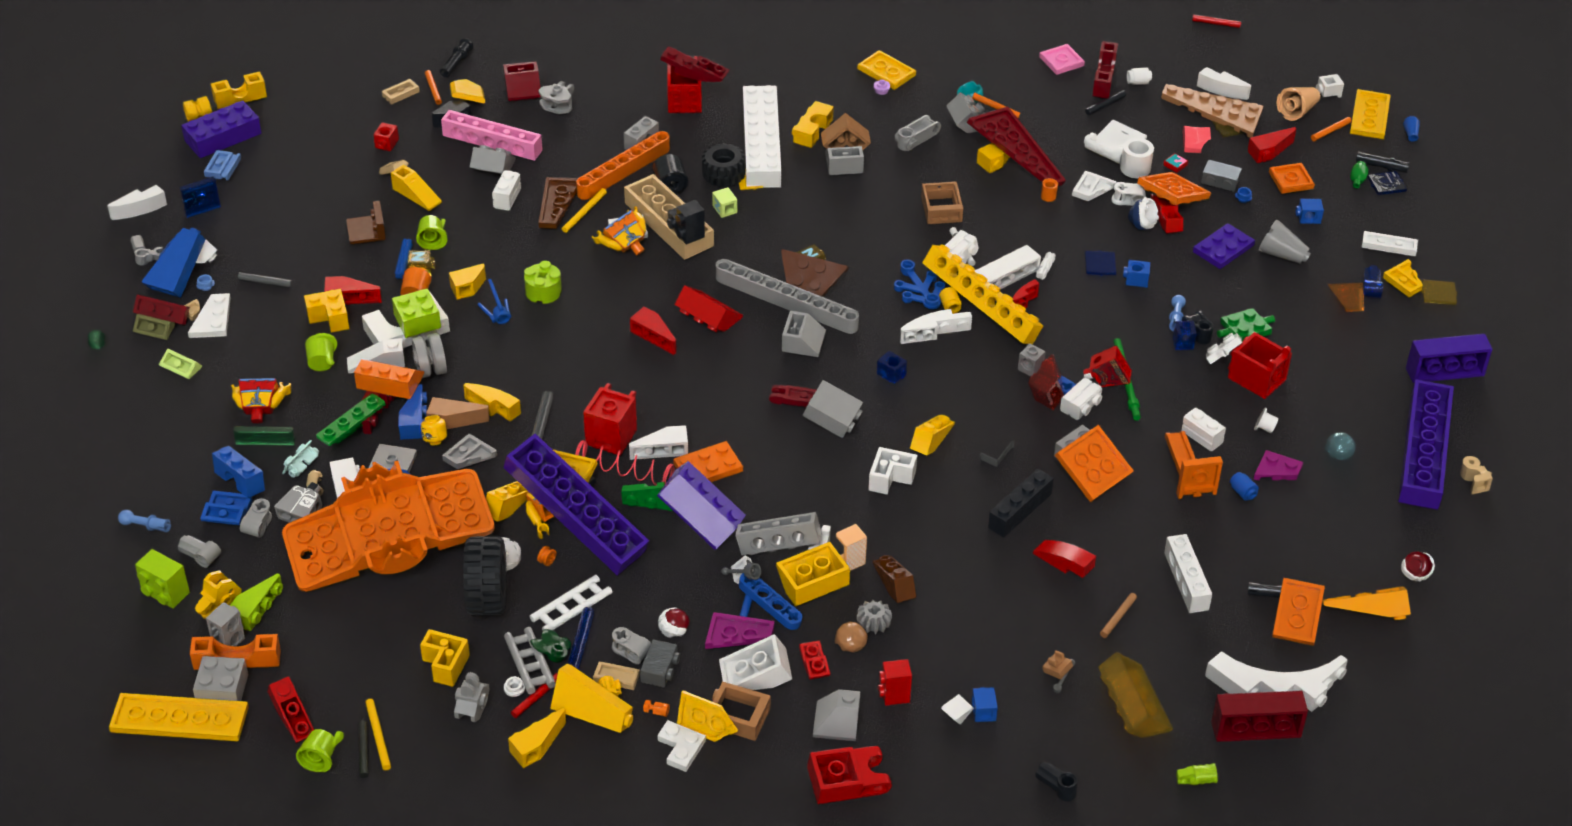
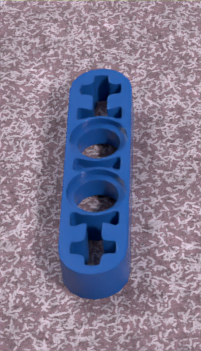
[738,573,802,630]

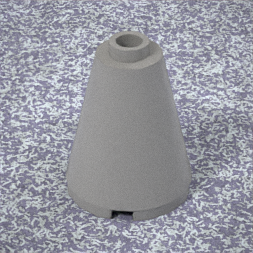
[1259,220,1311,264]

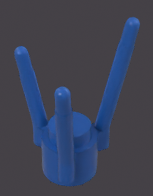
[477,279,512,324]

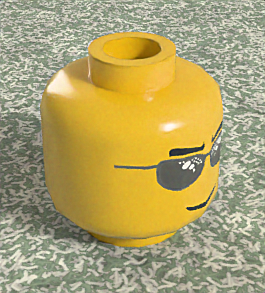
[420,415,447,445]

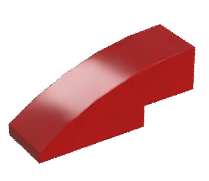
[1151,194,1183,233]
[1033,540,1096,578]

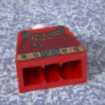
[1083,345,1132,387]

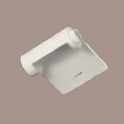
[1084,120,1147,165]

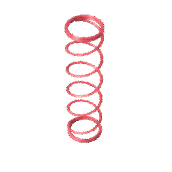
[575,440,675,486]

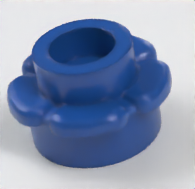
[1235,187,1252,203]

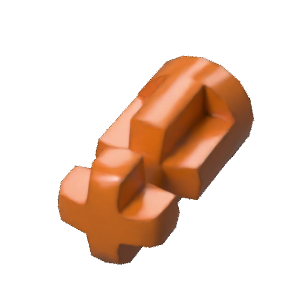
[643,700,670,717]

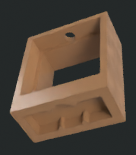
[921,182,963,224]
[712,681,771,741]

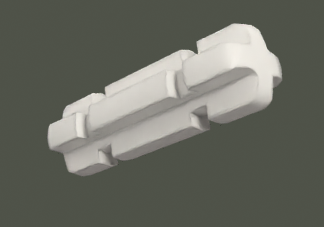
[1036,252,1056,279]

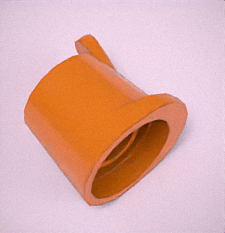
[400,267,432,295]

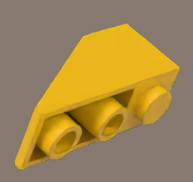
[391,164,442,211]
[910,415,955,455]
[486,481,528,522]
[508,708,566,768]

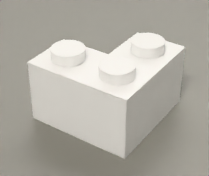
[869,447,917,495]

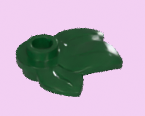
[530,629,571,663]

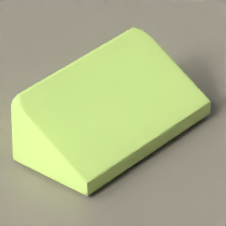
[159,349,202,379]

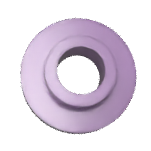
[874,80,890,95]

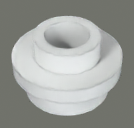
[504,676,525,697]

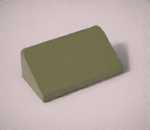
[133,314,176,340]

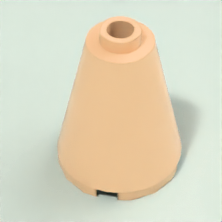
[1276,87,1320,121]

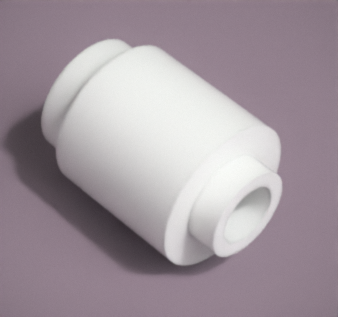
[1127,67,1152,85]

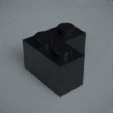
[667,200,705,245]

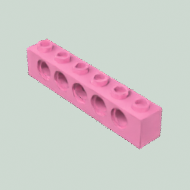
[441,110,542,161]

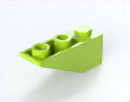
[230,573,283,631]

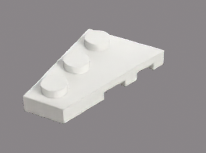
[188,293,231,338]

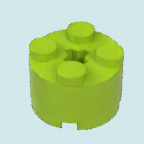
[524,261,562,304]

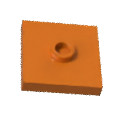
[1269,163,1315,194]

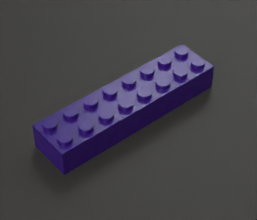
[1398,379,1454,510]
[503,434,649,576]

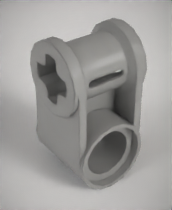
[240,498,272,538]
[612,627,651,664]

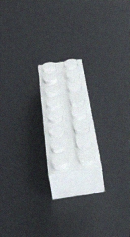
[743,85,781,188]

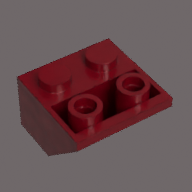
[503,61,541,101]

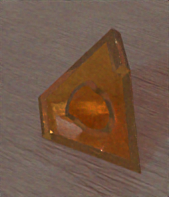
[1327,283,1364,312]

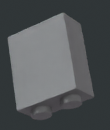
[802,380,863,438]

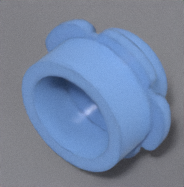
[196,274,215,291]

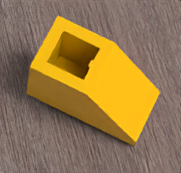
[449,263,486,300]

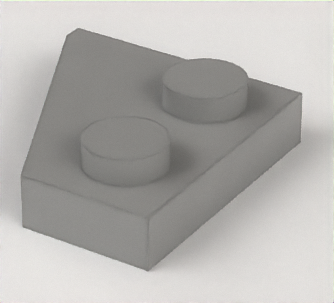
[442,434,497,469]

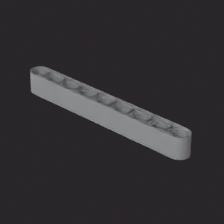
[716,259,859,334]

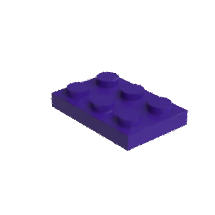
[1193,223,1255,269]

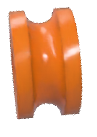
[537,546,557,566]

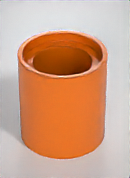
[1041,178,1058,202]

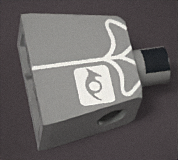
[274,482,322,523]

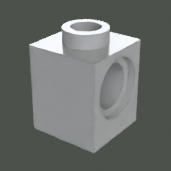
[1018,344,1045,378]

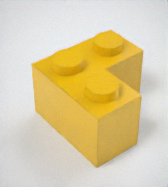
[304,289,349,333]
[420,629,470,687]

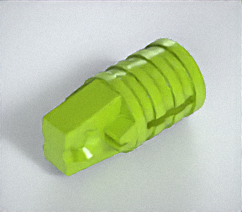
[1176,763,1218,785]

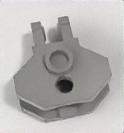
[539,81,574,114]
[454,672,490,722]

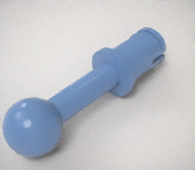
[1169,295,1186,331]
[118,510,171,532]

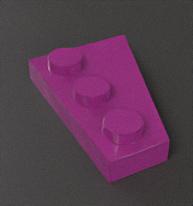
[705,612,775,649]

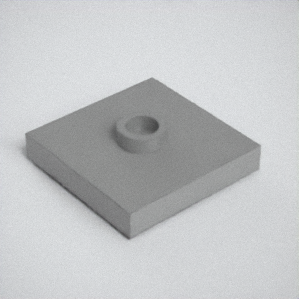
[369,444,417,472]

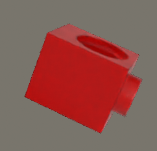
[373,123,399,151]

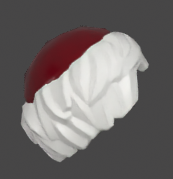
[1401,552,1435,582]
[658,608,690,638]

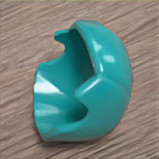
[957,81,984,103]

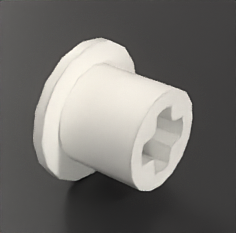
[1254,408,1279,433]

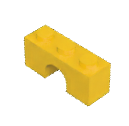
[211,72,267,109]
[792,101,834,148]

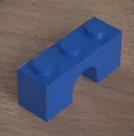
[212,446,265,498]

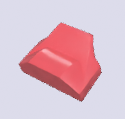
[1182,126,1211,153]

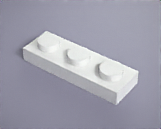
[1362,231,1418,256]

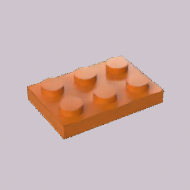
[673,441,743,482]
[1272,578,1325,646]

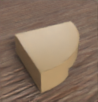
[184,299,201,321]

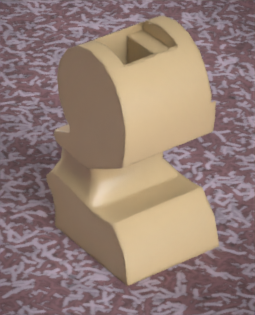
[1460,456,1493,495]

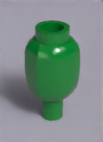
[1350,161,1369,188]

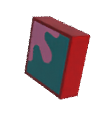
[1164,153,1188,173]

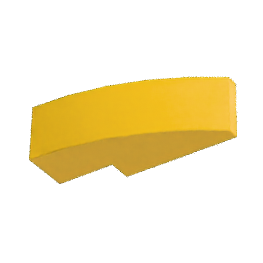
[463,383,521,421]

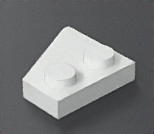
[1072,171,1116,201]

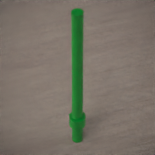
[1113,338,1141,420]

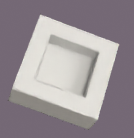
[731,555,753,584]

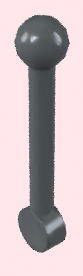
[1053,659,1075,693]

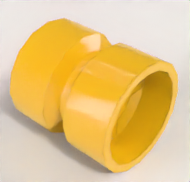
[183,96,212,122]

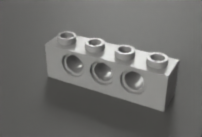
[735,512,822,555]

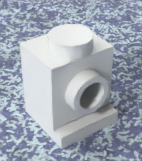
[1316,74,1344,98]

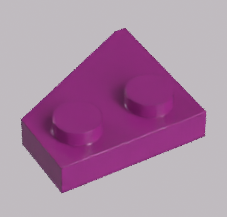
[1254,450,1303,480]

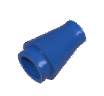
[1403,116,1420,142]

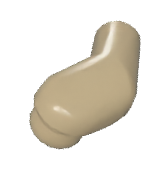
[306,470,324,496]

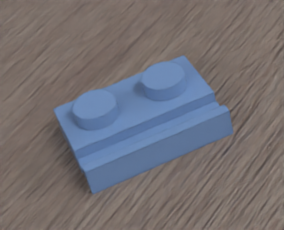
[204,150,241,180]

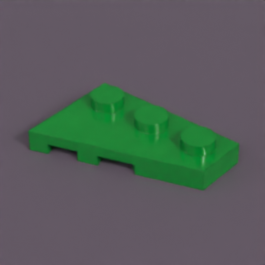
[621,482,673,511]

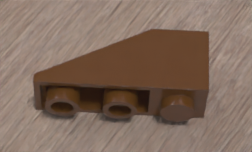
[873,555,916,603]

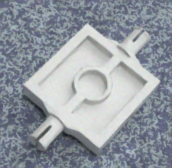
[1206,333,1242,364]

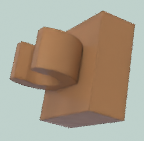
[1042,650,1073,679]

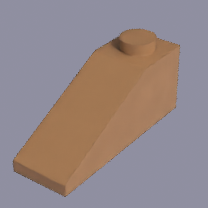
[426,397,490,429]

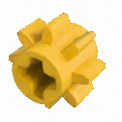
[598,676,622,697]

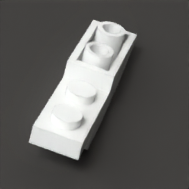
[900,309,972,344]

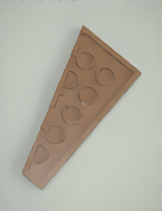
[1161,84,1264,138]

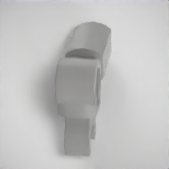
[130,235,163,265]

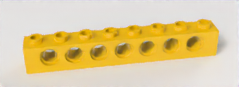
[922,244,1043,344]

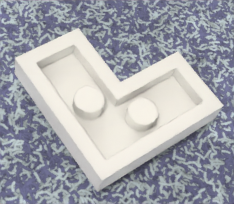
[658,720,706,772]

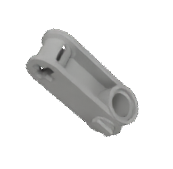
[895,115,941,151]

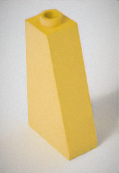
[550,664,633,733]

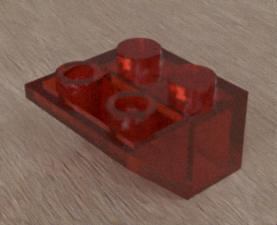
[1028,354,1064,410]

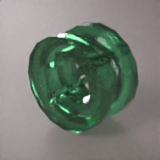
[88,330,105,349]

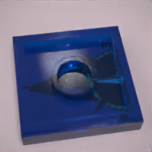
[180,176,221,218]

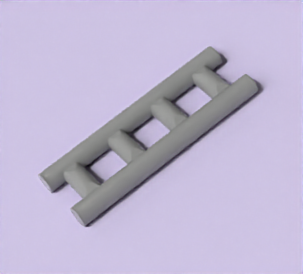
[504,627,556,694]

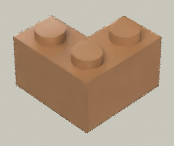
[821,113,871,150]

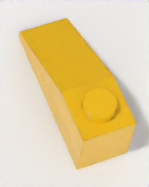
[977,143,1010,173]

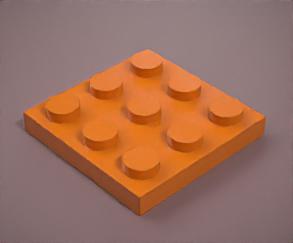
[1137,172,1211,205]
[1055,425,1134,502]

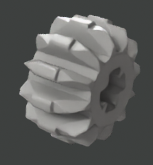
[856,599,892,635]

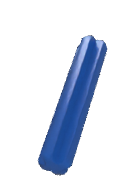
[395,238,413,279]

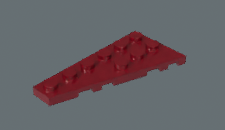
[967,107,1066,186]

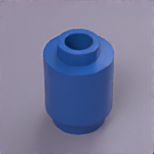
[1230,472,1259,501]

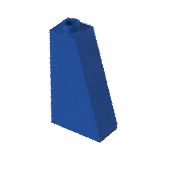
[142,228,206,298]

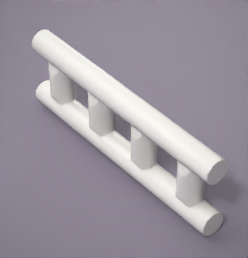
[529,574,613,630]

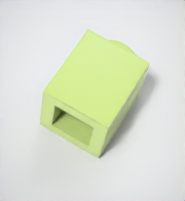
[712,187,737,218]

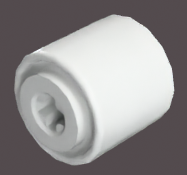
[1120,138,1154,179]

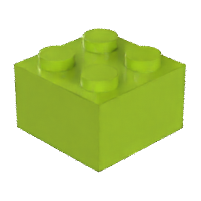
[392,288,441,338]
[135,549,190,608]

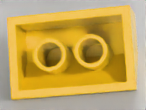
[776,542,850,606]

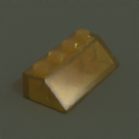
[1098,652,1173,738]

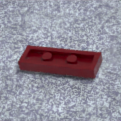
[133,295,190,325]

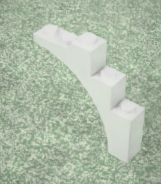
[1205,651,1348,712]

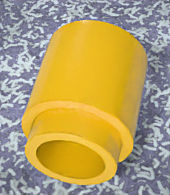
[939,287,962,314]

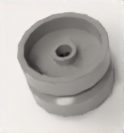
[412,333,447,378]

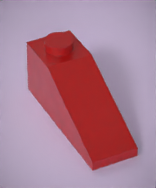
[1248,127,1296,163]
[324,276,382,304]
[630,307,676,355]

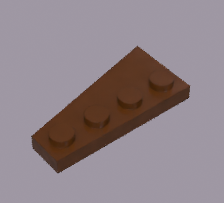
[538,177,578,229]

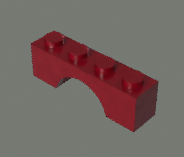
[1092,41,1118,98]

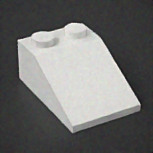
[719,634,792,690]

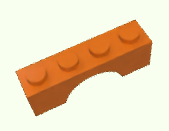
[190,634,281,670]

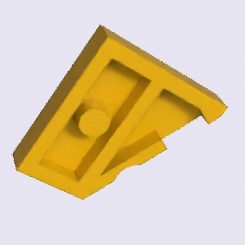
[1383,259,1423,297]

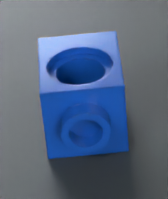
[1295,199,1324,224]
[1123,260,1150,287]
[972,687,998,722]

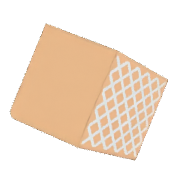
[836,524,867,571]

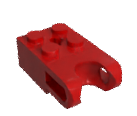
[807,746,892,804]

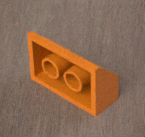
[354,359,424,399]

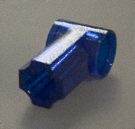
[1362,265,1383,298]

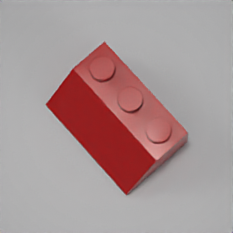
[674,285,743,332]

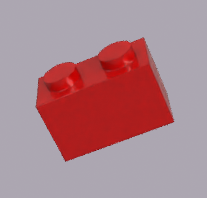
[878,659,912,706]

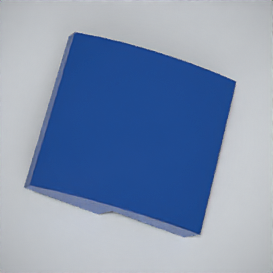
[200,491,253,525]

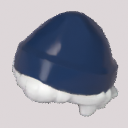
[1128,197,1159,230]

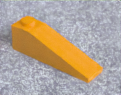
[1322,586,1411,620]

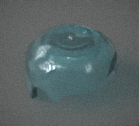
[1324,432,1356,460]

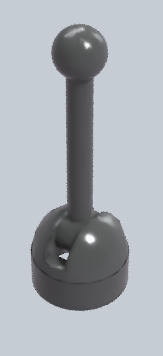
[721,563,761,580]

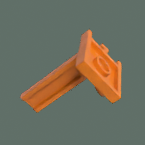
[1165,431,1223,499]

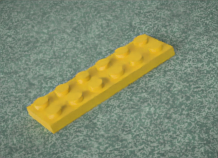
[109,693,249,741]

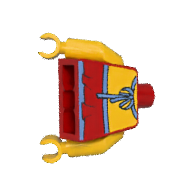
[231,378,291,423]

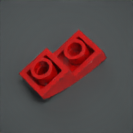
[1013,279,1039,308]
[799,640,830,679]

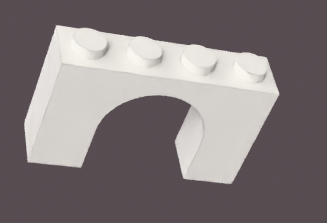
[362,292,450,348]

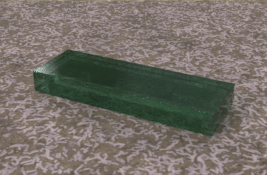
[233,426,295,445]

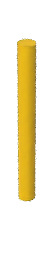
[562,188,607,233]
[365,699,391,770]

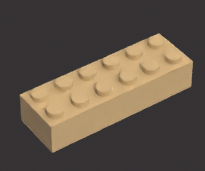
[624,174,714,260]

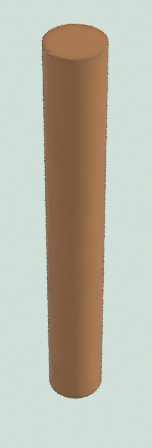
[1100,593,1137,638]

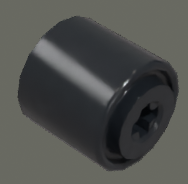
[652,154,689,195]

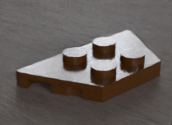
[781,249,849,297]

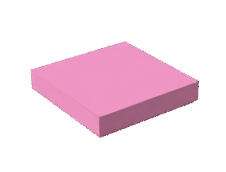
[1039,44,1085,75]

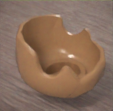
[834,622,868,653]

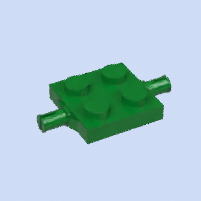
[1217,308,1275,342]

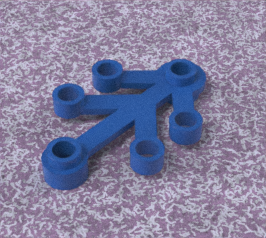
[894,260,945,309]

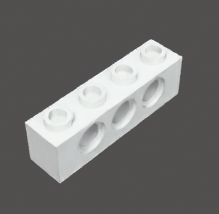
[1164,534,1212,613]

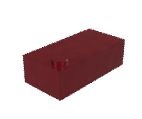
[1211,690,1308,742]

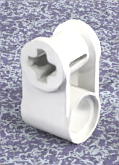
[1111,182,1146,206]

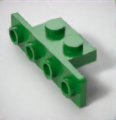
[316,393,385,446]

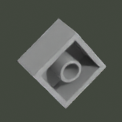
[193,656,248,701]

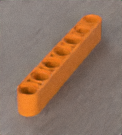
[576,131,670,200]

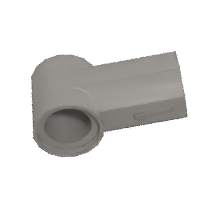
[178,535,221,568]

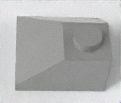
[813,689,860,741]

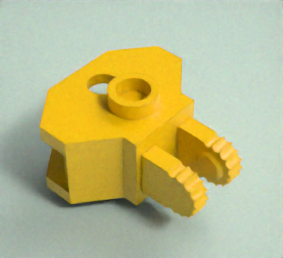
[195,571,242,619]

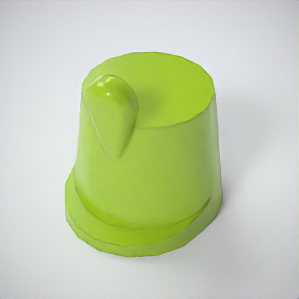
[416,215,448,250]
[305,333,337,371]
[296,729,344,772]

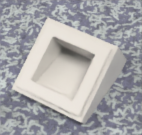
[941,694,974,725]

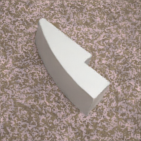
[1197,67,1251,100]
[107,185,167,220]

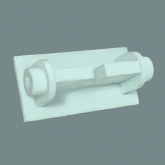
[282,440,319,478]

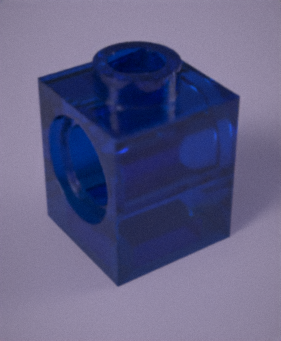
[1173,321,1197,350]
[877,351,907,384]

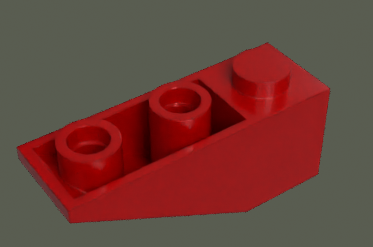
[267,676,314,743]

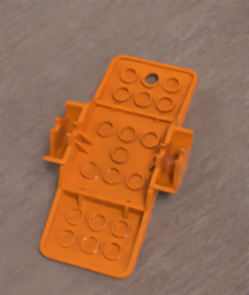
[282,461,495,592]

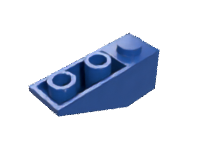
[398,384,427,440]

